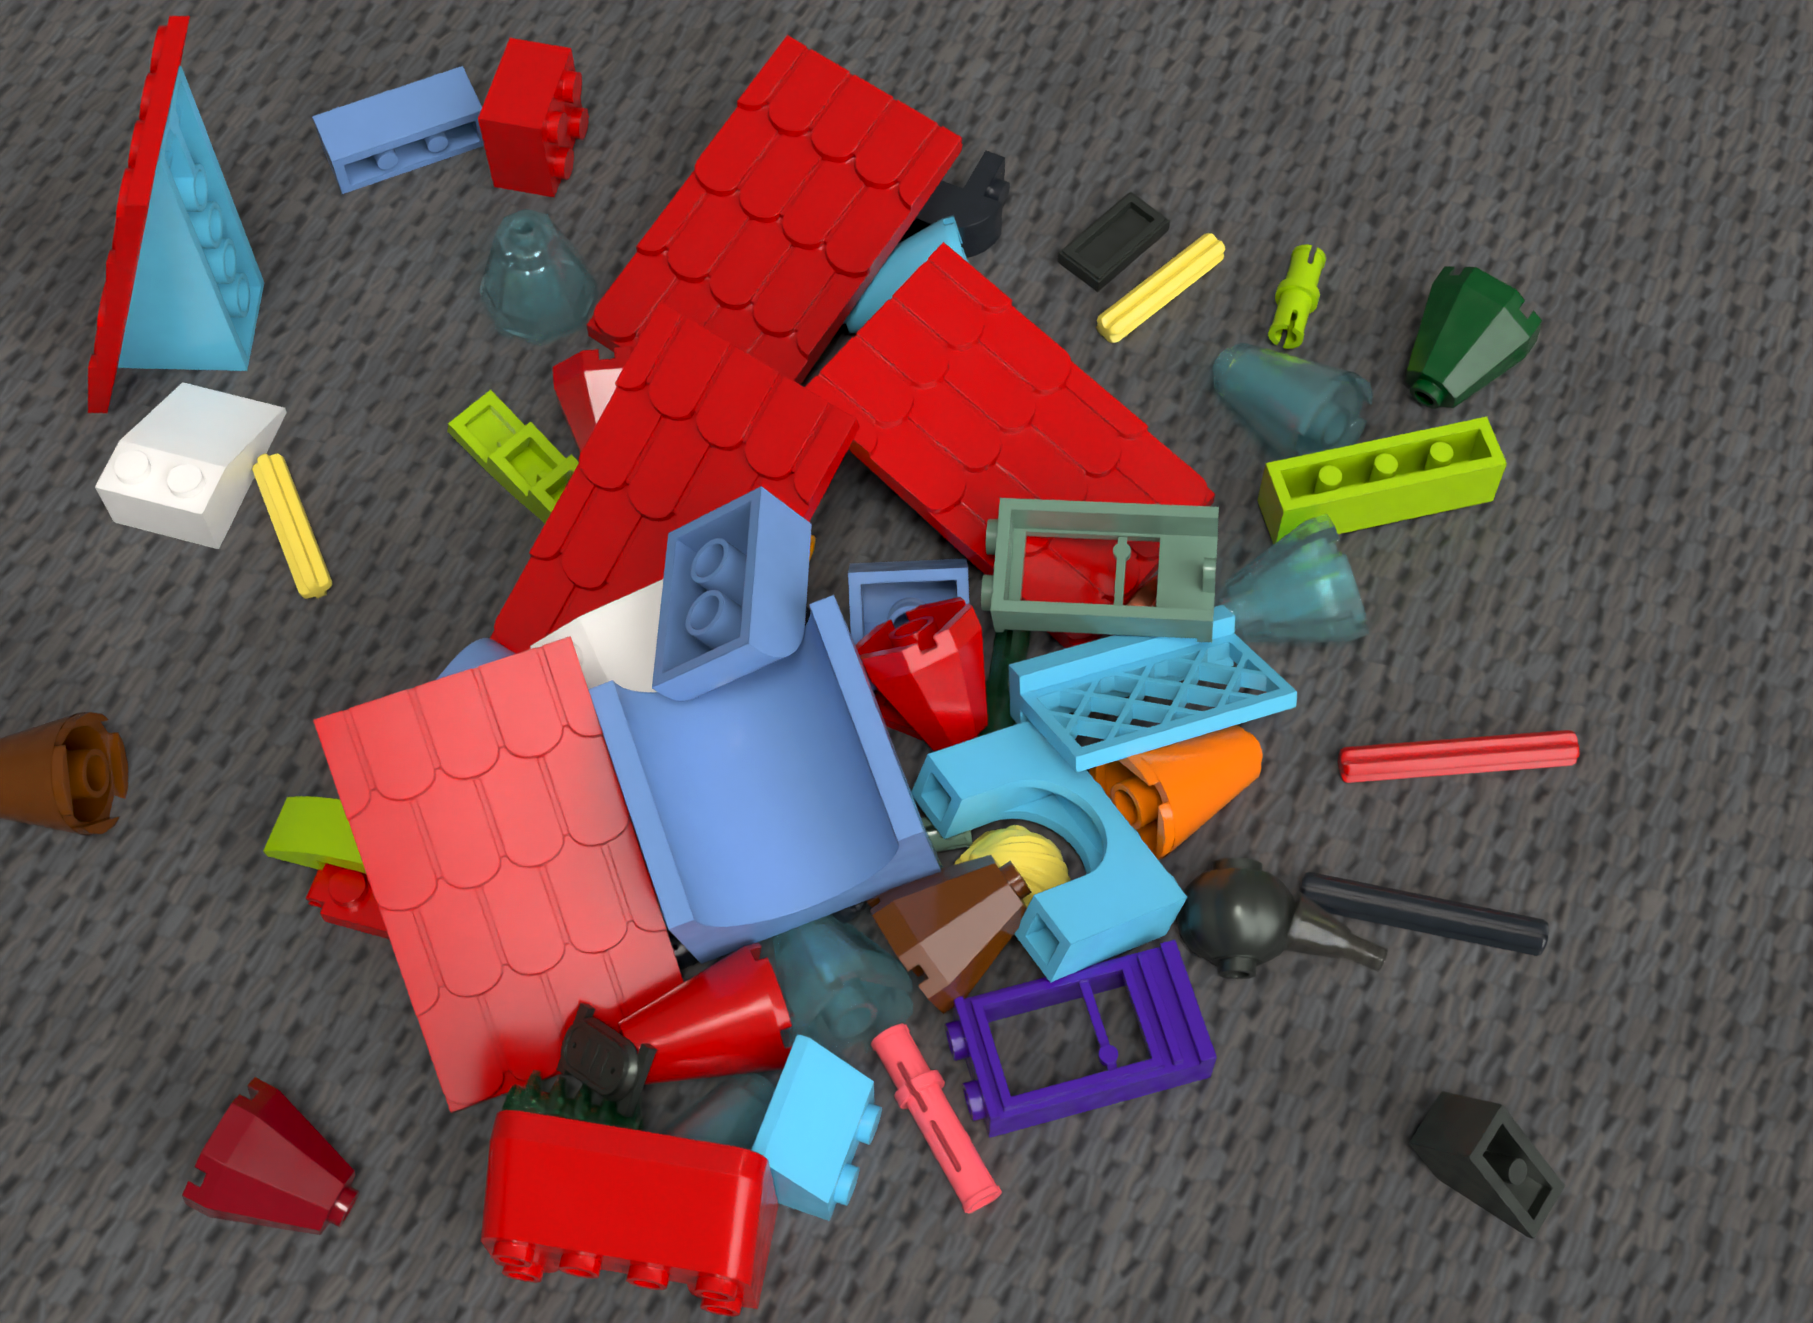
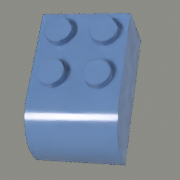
[652,486,812,701]

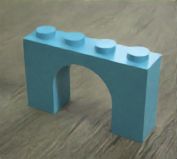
[911,720,1188,983]

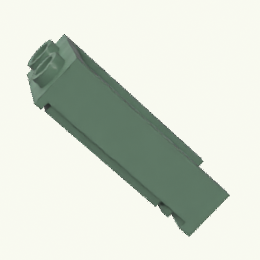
[981,498,1219,642]

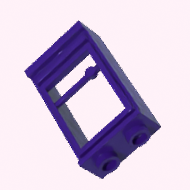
[944,940,1217,1138]

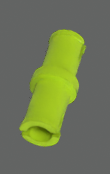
[1268,244,1326,349]

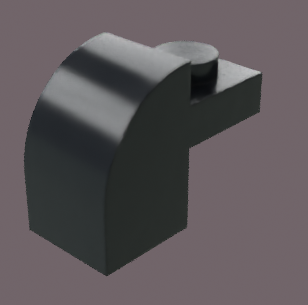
[901,150,1010,258]

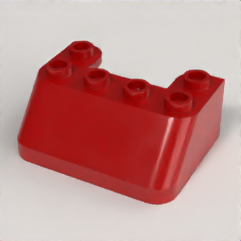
[481,1110,778,1316]

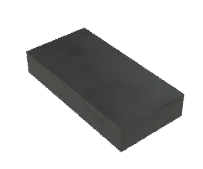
[1058,191,1170,292]

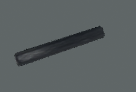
[1298,872,1549,956]

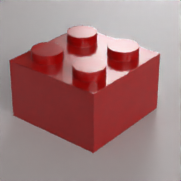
[478,38,589,198]

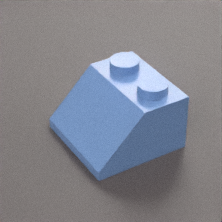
[848,559,969,690]

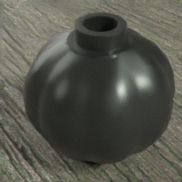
[1177,858,1298,979]

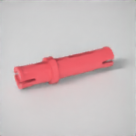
[870,1023,1002,1214]

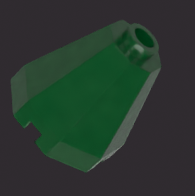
[1405,266,1542,409]

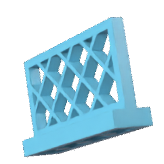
[1009,605,1297,773]

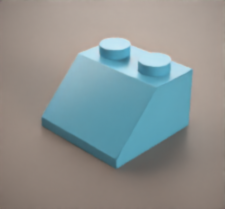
[751,1034,882,1221]

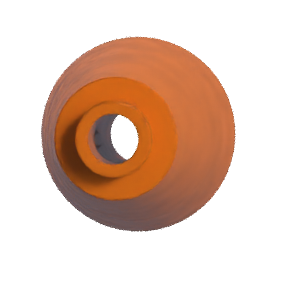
[1089,725,1263,860]

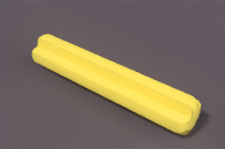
[1096,233,1226,343]
[252,453,332,599]

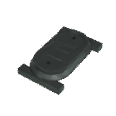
[556,1003,657,1118]

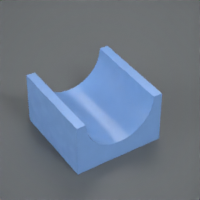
[588,595,941,964]

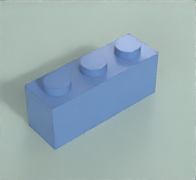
[312,66,484,194]

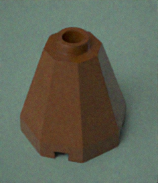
[867,855,1032,1014]

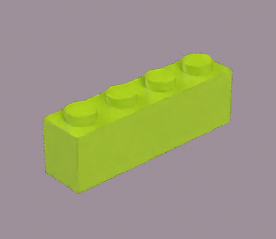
[1257,417,1507,548]

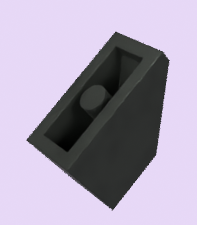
[1409,1091,1565,1239]

